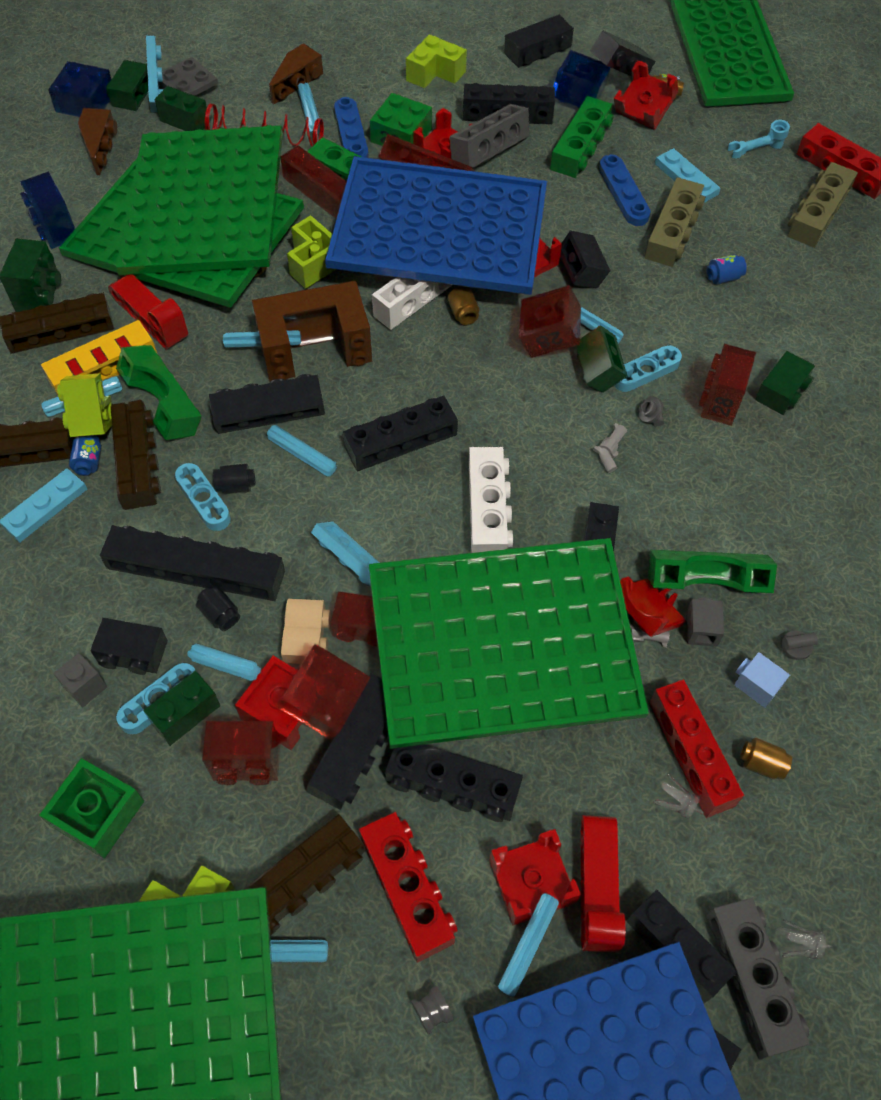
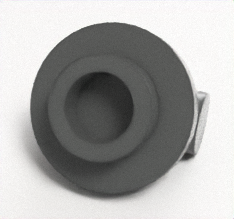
[639,396,664,427]
[782,631,818,660]

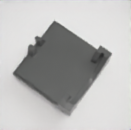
[159,57,218,96]

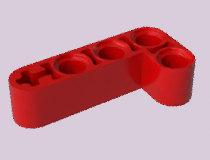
[108,274,189,349]
[580,815,626,953]

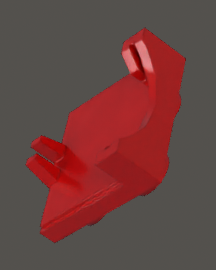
[620,576,686,637]

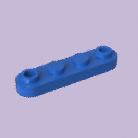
[334,97,369,158]
[599,154,651,226]

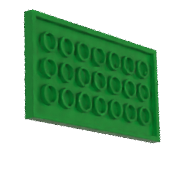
[669,0,794,106]

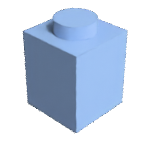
[734,652,790,708]

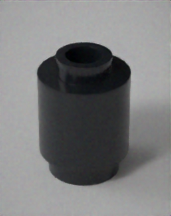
[213,464,256,494]
[196,587,240,631]

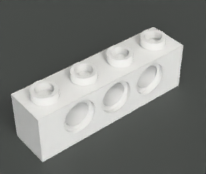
[372,277,453,330]
[469,447,513,553]

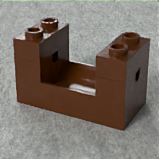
[252,281,372,382]

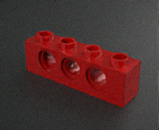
[796,123,881,199]
[649,679,745,818]
[359,812,458,963]

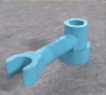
[728,120,790,158]

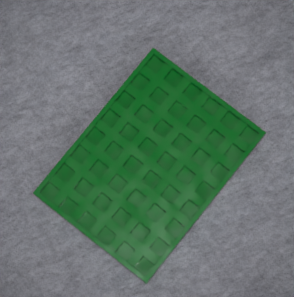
[116,125,283,275]
[59,157,304,308]
[369,538,649,749]
[0,887,282,1100]

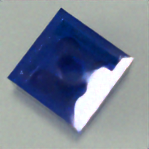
[553,50,611,108]
[48,61,112,117]
[20,172,75,249]

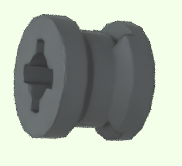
[411,986,453,1035]

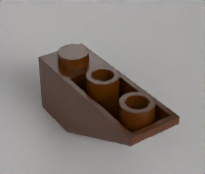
[269,43,323,104]
[78,108,118,175]

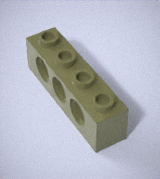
[788,162,858,248]
[644,177,706,267]

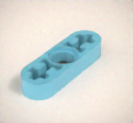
[614,346,682,392]
[175,463,231,531]
[116,663,195,734]

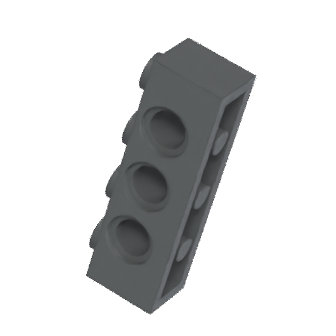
[450,104,529,170]
[706,897,810,1060]

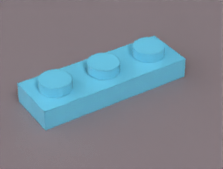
[146,36,163,112]
[655,148,721,203]
[0,468,87,543]
[311,522,380,586]

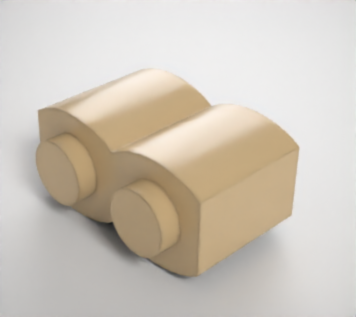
[281,599,331,665]

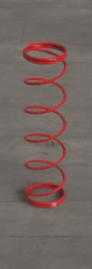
[205,103,324,146]

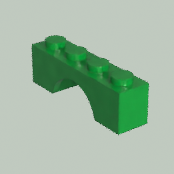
[116,345,201,440]
[648,549,777,593]

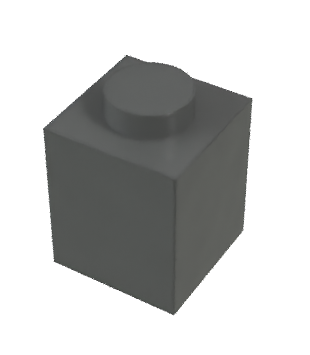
[686,597,724,646]
[53,653,107,708]

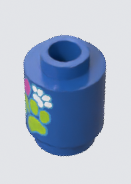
[706,255,747,285]
[69,435,102,476]

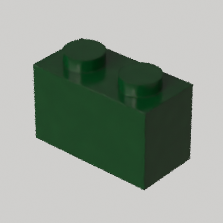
[106,60,149,111]
[154,86,210,131]
[575,325,628,393]
[755,351,815,415]
[143,670,220,746]

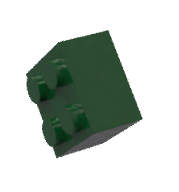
[0,238,61,312]

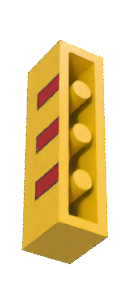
[41,320,157,395]

